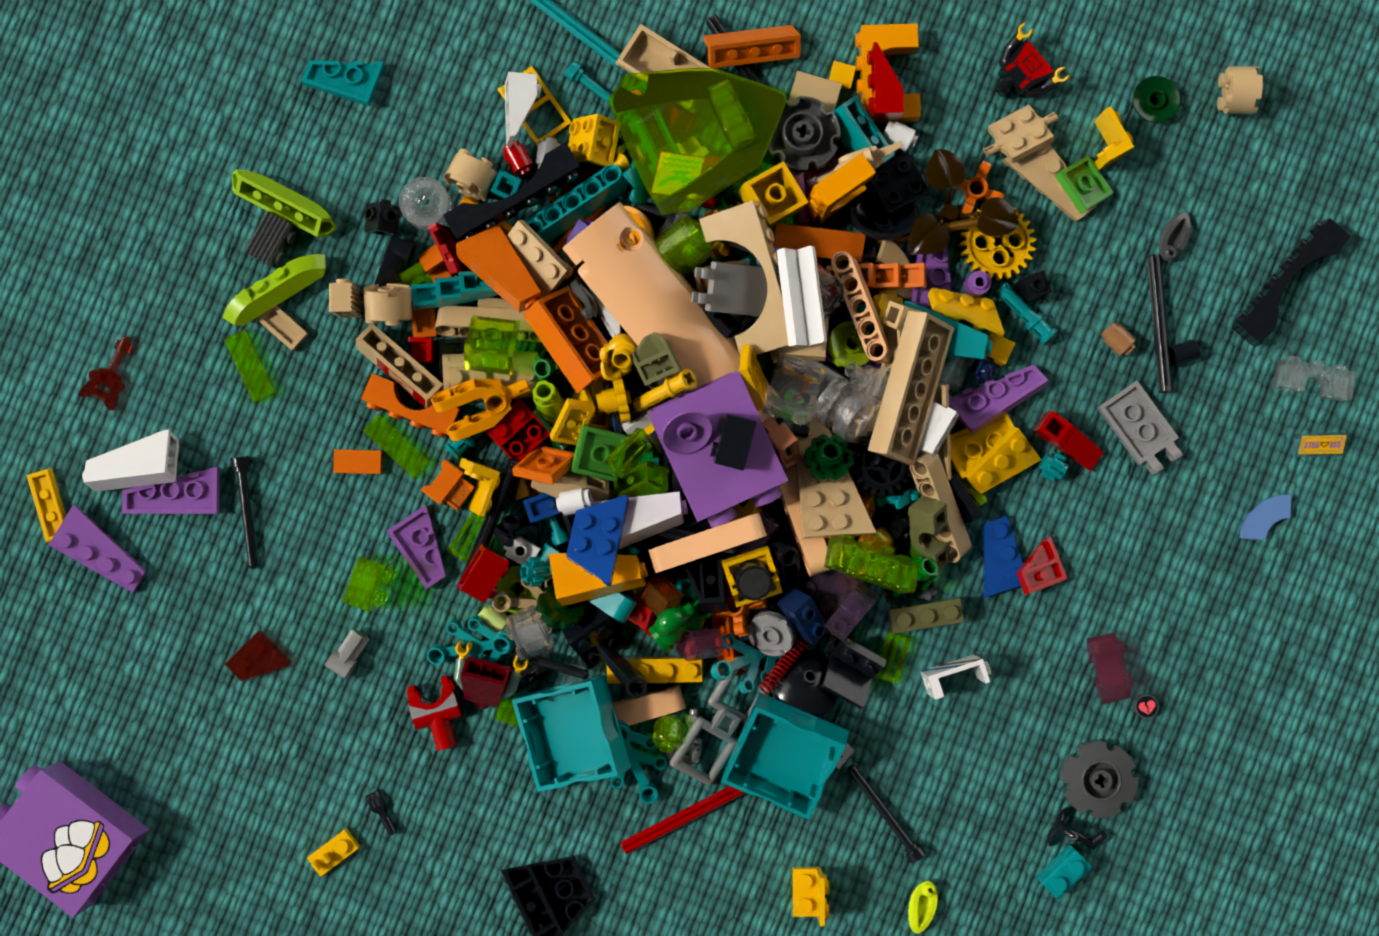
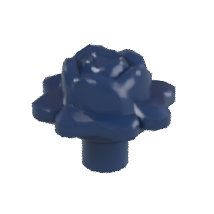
[970,357,996,384]

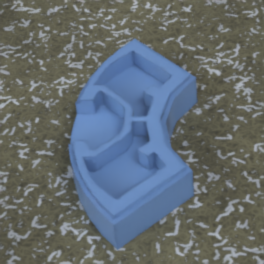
[1239,495,1292,540]

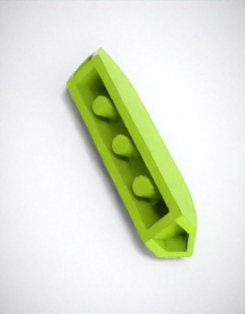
[232,169,337,237]
[223,254,326,326]

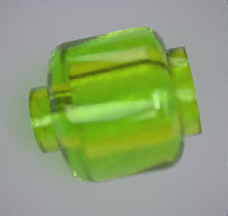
[652,715,685,753]

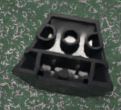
[500,856,596,936]

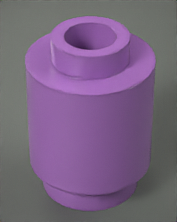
[963,271,991,297]

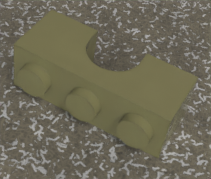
[908,496,949,573]
[886,597,964,634]

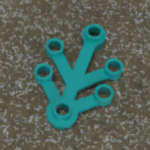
[427,615,515,665]
[711,626,782,694]
[610,720,667,804]

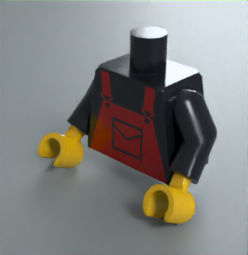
[995,22,1071,98]

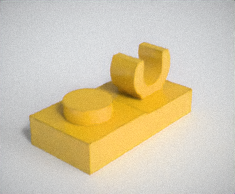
[307,828,360,877]

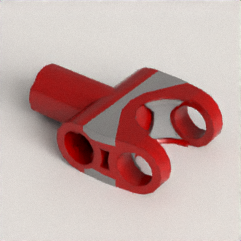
[407,675,463,751]

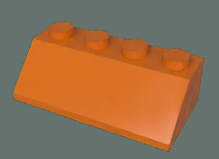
[523,286,608,393]

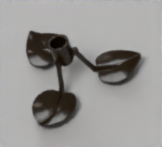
[909,149,1019,255]

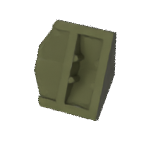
[631,332,682,386]

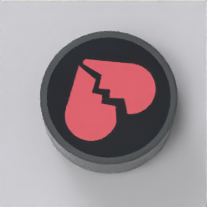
[1133,694,1159,719]

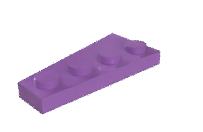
[949,365,1049,434]

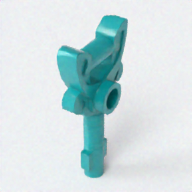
[874,485,920,509]

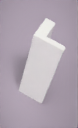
[777,246,827,348]

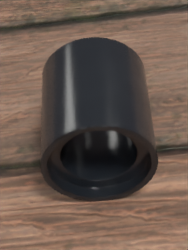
[1169,339,1200,367]

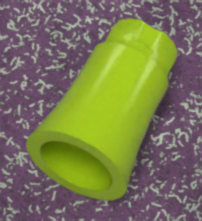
[532,380,566,425]

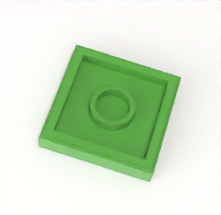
[1055,155,1114,214]
[570,425,629,482]

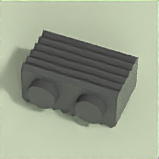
[244,211,297,268]

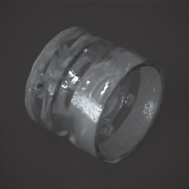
[399,177,455,233]
[813,377,877,442]

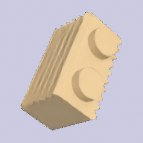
[329,279,363,318]

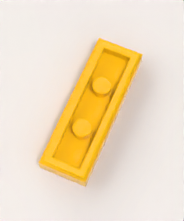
[26,468,66,543]

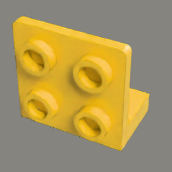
[1094,106,1134,170]
[568,114,621,168]
[550,388,596,445]
[459,457,500,517]
[792,867,829,927]

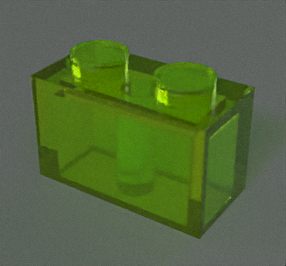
[614,460,669,498]

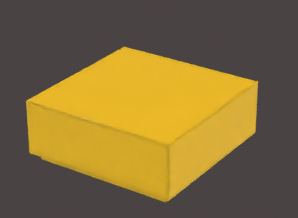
[829,61,856,91]

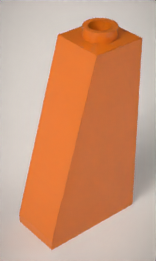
[456,225,541,313]

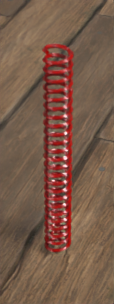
[759,597,838,696]

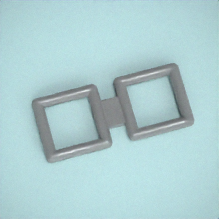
[670,656,771,786]

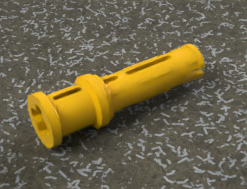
[633,368,697,412]

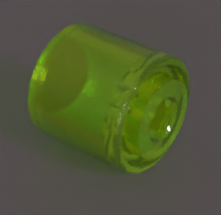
[655,216,712,274]

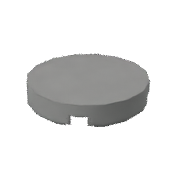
[748,611,796,657]

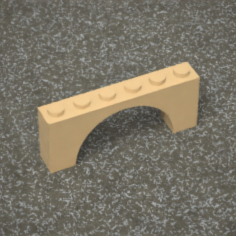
[699,200,789,356]

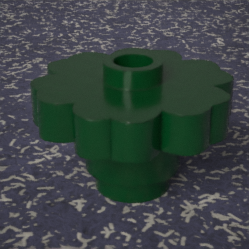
[804,434,854,483]
[536,586,585,630]

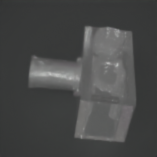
[844,362,891,405]

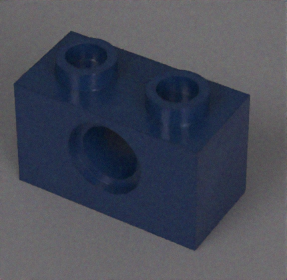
[777,587,830,645]

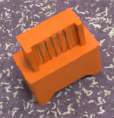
[421,459,476,511]

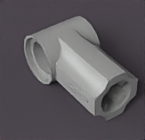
[325,628,370,679]

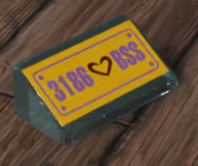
[1294,432,1347,457]

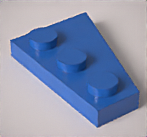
[983,516,1023,598]

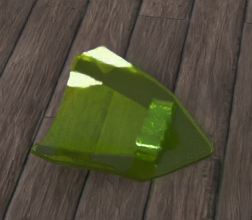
[607,68,787,215]

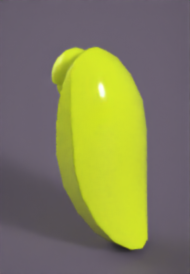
[908,881,938,934]

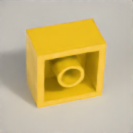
[737,161,809,228]

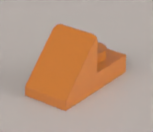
[417,244,457,283]

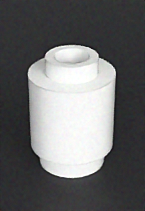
[883,121,918,152]
[556,488,593,516]

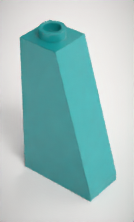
[904,301,993,359]

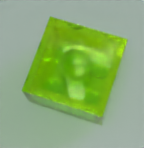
[464,315,520,375]
[342,555,396,612]

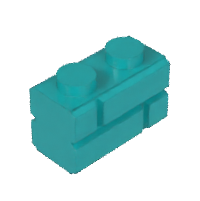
[1035,845,1092,900]

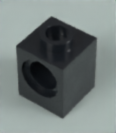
[1016,270,1053,303]

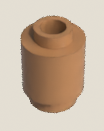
[1101,322,1136,356]

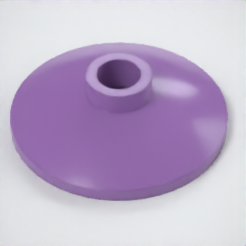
[662,411,712,454]

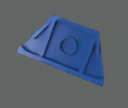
[566,495,629,586]

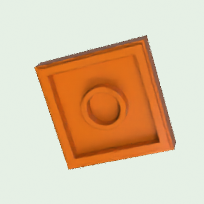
[512,445,574,485]

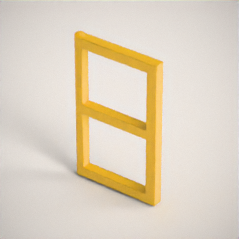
[498,66,572,147]

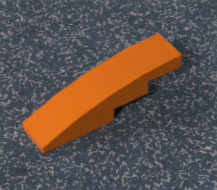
[826,263,926,290]

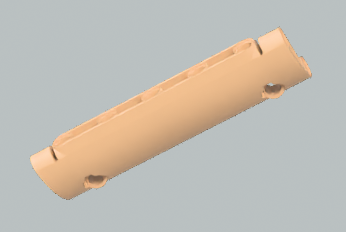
[562,202,780,422]

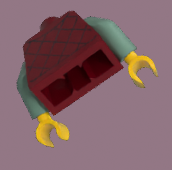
[454,640,529,709]

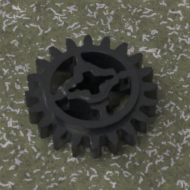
[849,431,911,496]

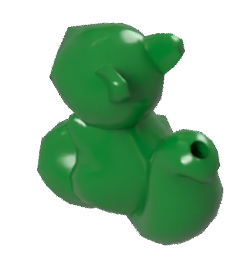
[649,600,713,653]

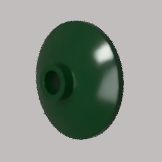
[1132,76,1180,123]

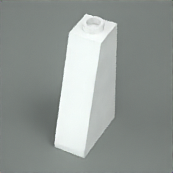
[82,429,180,492]
[593,491,688,549]

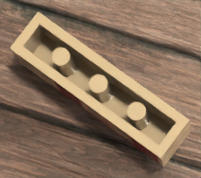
[355,323,443,408]

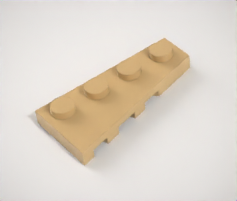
[1002,144,1097,222]

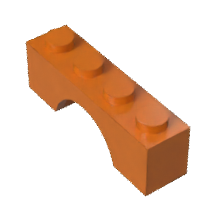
[361,373,463,438]

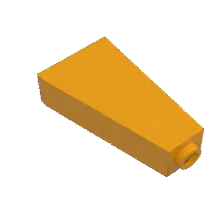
[549,553,648,606]

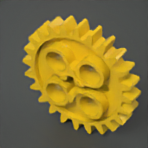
[958,208,1036,281]

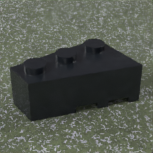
[682,551,727,614]

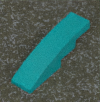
[411,271,498,310]

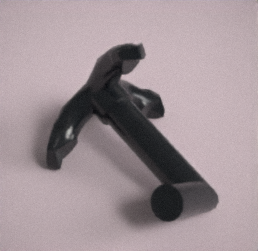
[1047,806,1107,850]

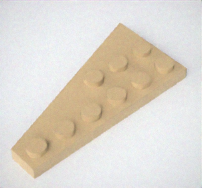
[795,396,876,539]

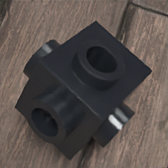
[364,199,400,236]

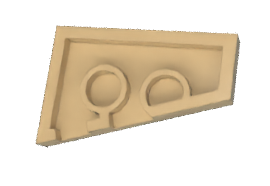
[506,220,571,299]

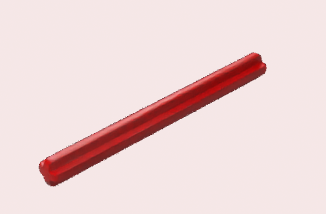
[621,786,745,854]

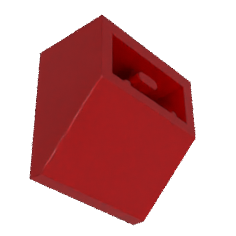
[485,398,550,461]
[457,544,510,603]

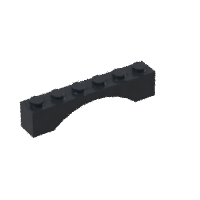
[443,142,583,242]
[1231,218,1351,346]

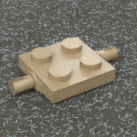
[983,105,1058,164]

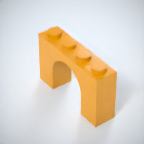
[855,24,921,124]
[807,153,876,225]

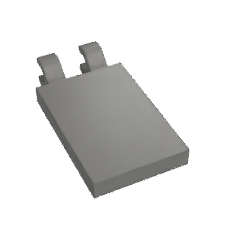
[691,261,767,316]
[1097,381,1183,475]

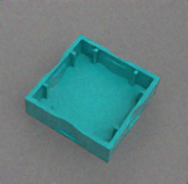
[512,675,631,792]
[721,693,849,820]

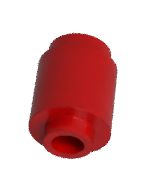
[502,140,534,178]

